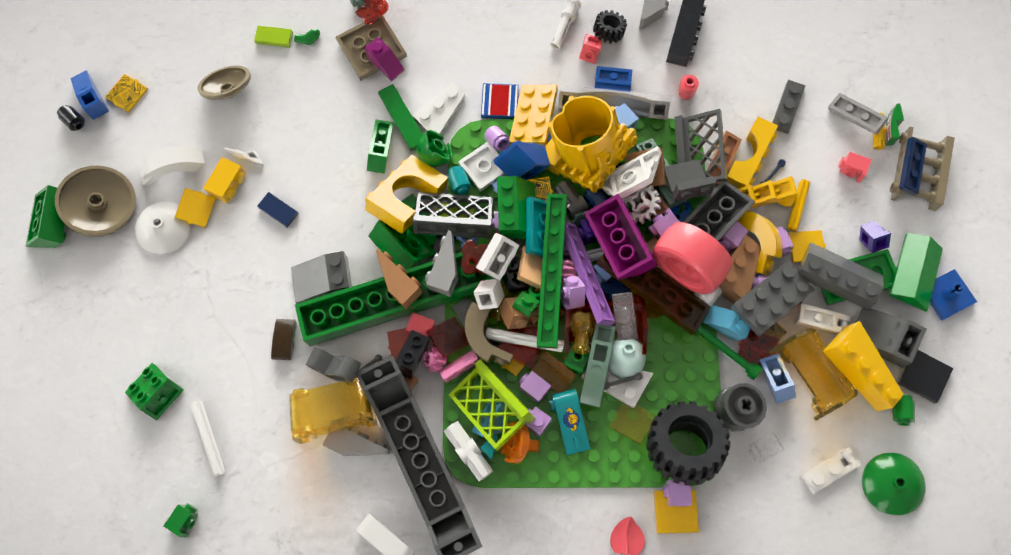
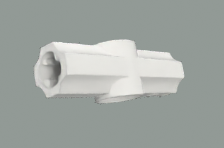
[444,421,493,482]

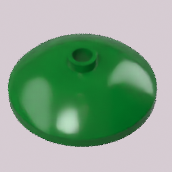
[862,453,926,516]

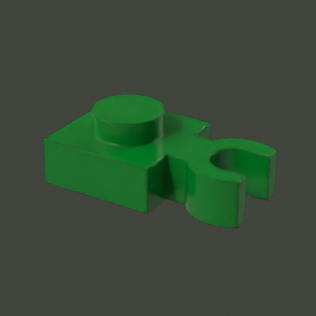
[512,286,540,317]

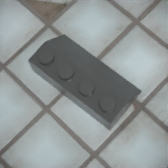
[684,180,755,241]
[797,242,884,310]

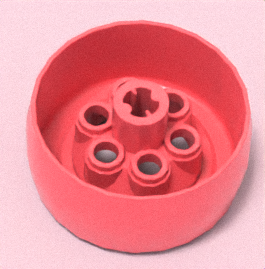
[653,222,733,294]

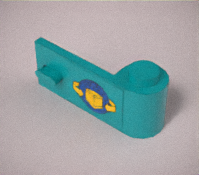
[549,389,590,455]

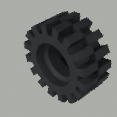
[593,10,627,43]

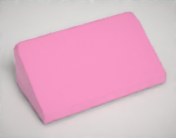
[439,351,478,383]

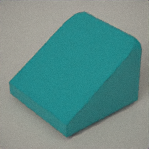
[481,434,498,461]

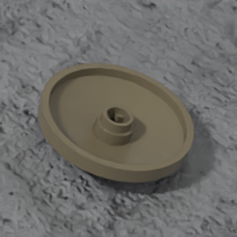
[55,166,136,237]

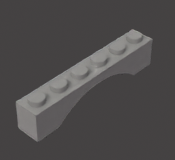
[558,85,670,120]

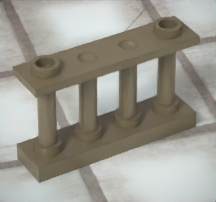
[890,127,955,211]

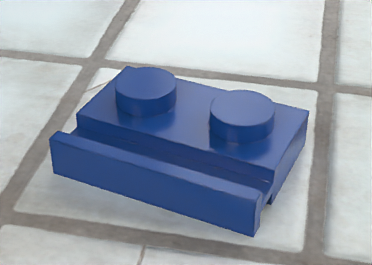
[594,66,633,92]

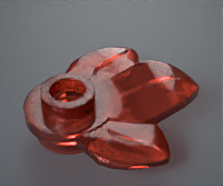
[355,0,389,24]
[461,239,488,274]

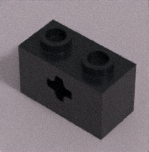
[396,330,430,380]

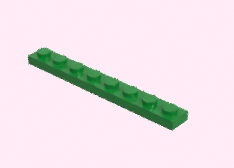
[537,194,567,349]

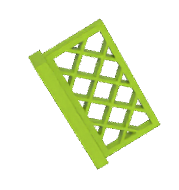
[448,359,535,451]

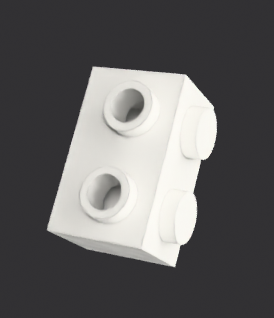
[476,233,519,281]

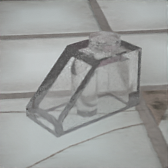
[612,292,638,341]

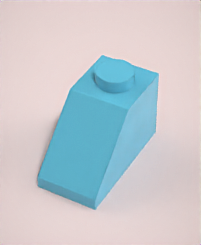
[702,305,751,341]

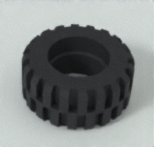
[646,401,731,486]

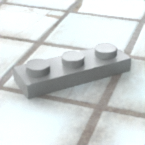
[828,93,888,135]

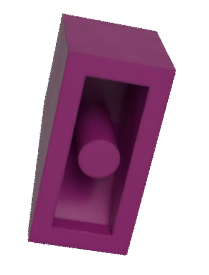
[365,37,405,82]

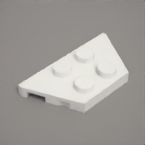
[601,146,662,199]

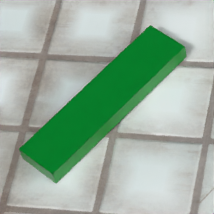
[378,84,423,151]

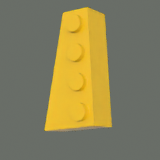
[823,321,904,411]

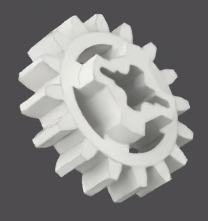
[623,185,661,224]

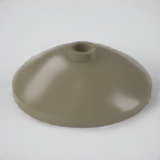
[197,66,251,100]

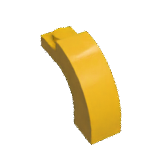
[738,211,783,275]

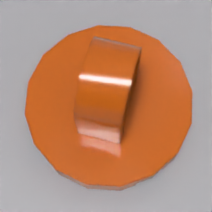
[500,421,540,464]

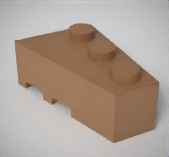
[719,235,761,304]

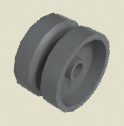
[713,383,767,432]

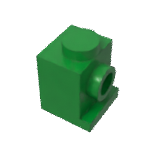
[563,343,590,376]
[163,503,198,538]

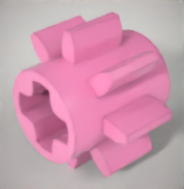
[422,347,447,372]

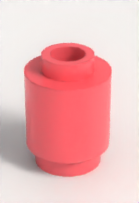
[678,75,699,100]

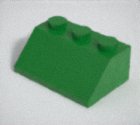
[497,176,536,239]
[25,185,66,248]
[368,220,435,270]

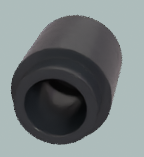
[57,105,85,131]

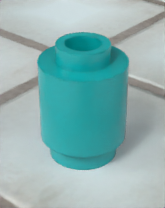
[448,166,471,195]

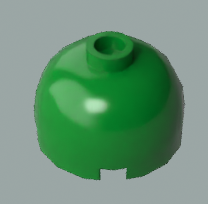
[416,130,453,168]

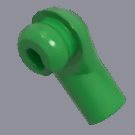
[294,28,320,45]

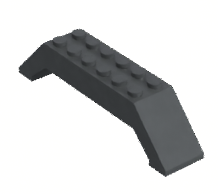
[356,355,483,555]

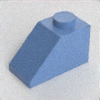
[760,353,796,404]

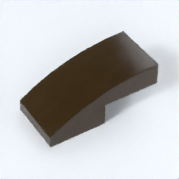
[271,319,297,360]

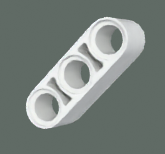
[356,513,415,555]

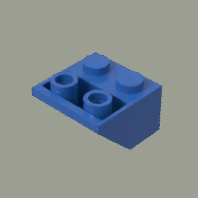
[493,141,550,180]

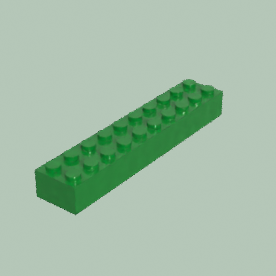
[295,246,492,346]

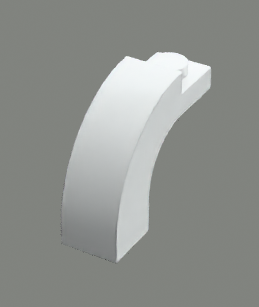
[139,146,205,186]

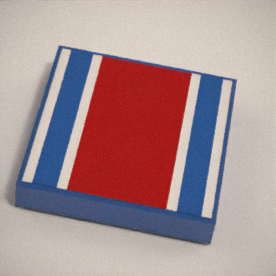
[481,83,519,119]

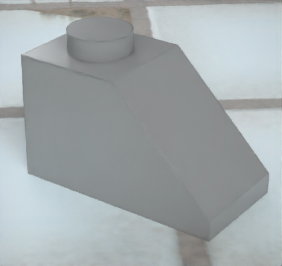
[639,0,670,29]

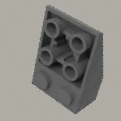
[855,308,927,368]

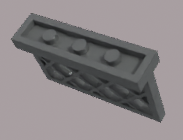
[675,109,728,182]
[413,192,493,238]

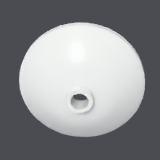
[135,201,192,255]

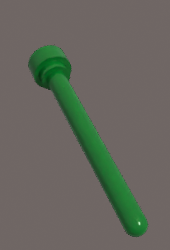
[696,325,763,380]

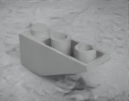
[425,230,458,297]
[322,422,390,456]

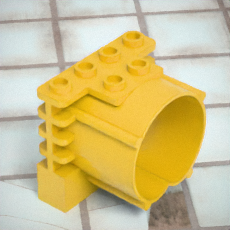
[545,96,637,193]

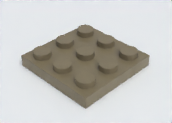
[335,13,407,81]

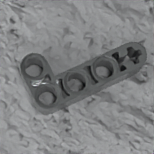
[305,347,361,383]

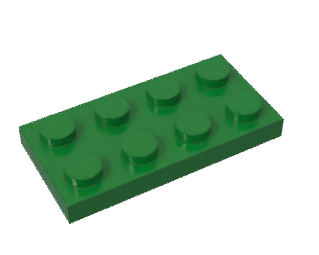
[820,249,896,306]

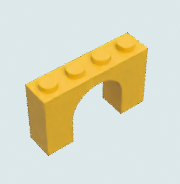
[365,155,448,234]

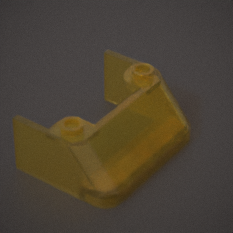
[769,328,858,421]

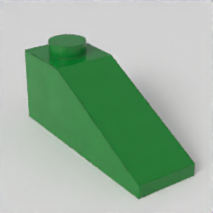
[366,120,393,174]

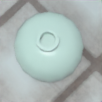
[608,338,646,379]

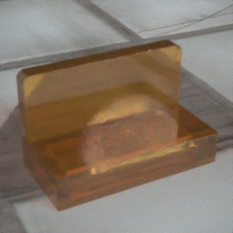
[530,350,576,393]

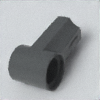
[555,180,589,219]

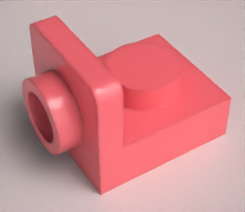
[579,34,602,64]

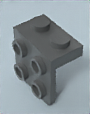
[664,160,716,202]

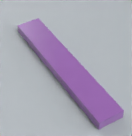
[564,222,615,326]

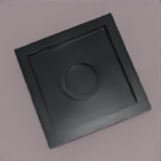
[898,350,954,403]

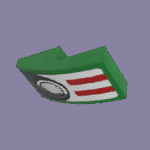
[885,103,904,146]

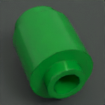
[893,395,915,426]

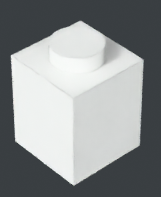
[474,279,504,310]

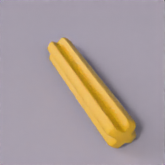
[787,179,810,232]

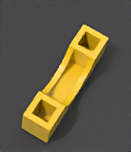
[726,116,778,189]

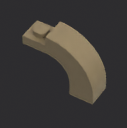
[465,302,513,366]

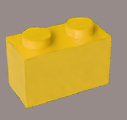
[203,157,246,204]

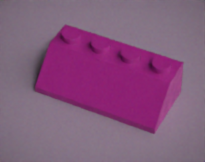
[584,194,658,280]

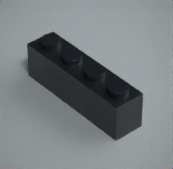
[666,0,707,67]

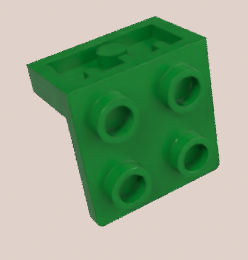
[125,363,184,421]

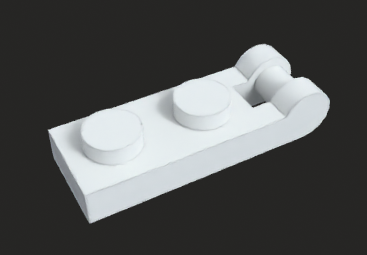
[796,303,851,335]
[801,446,861,494]

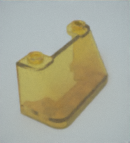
[289,376,378,444]

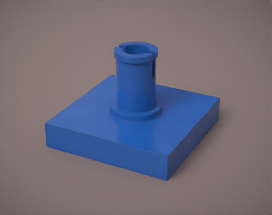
[930,269,977,321]

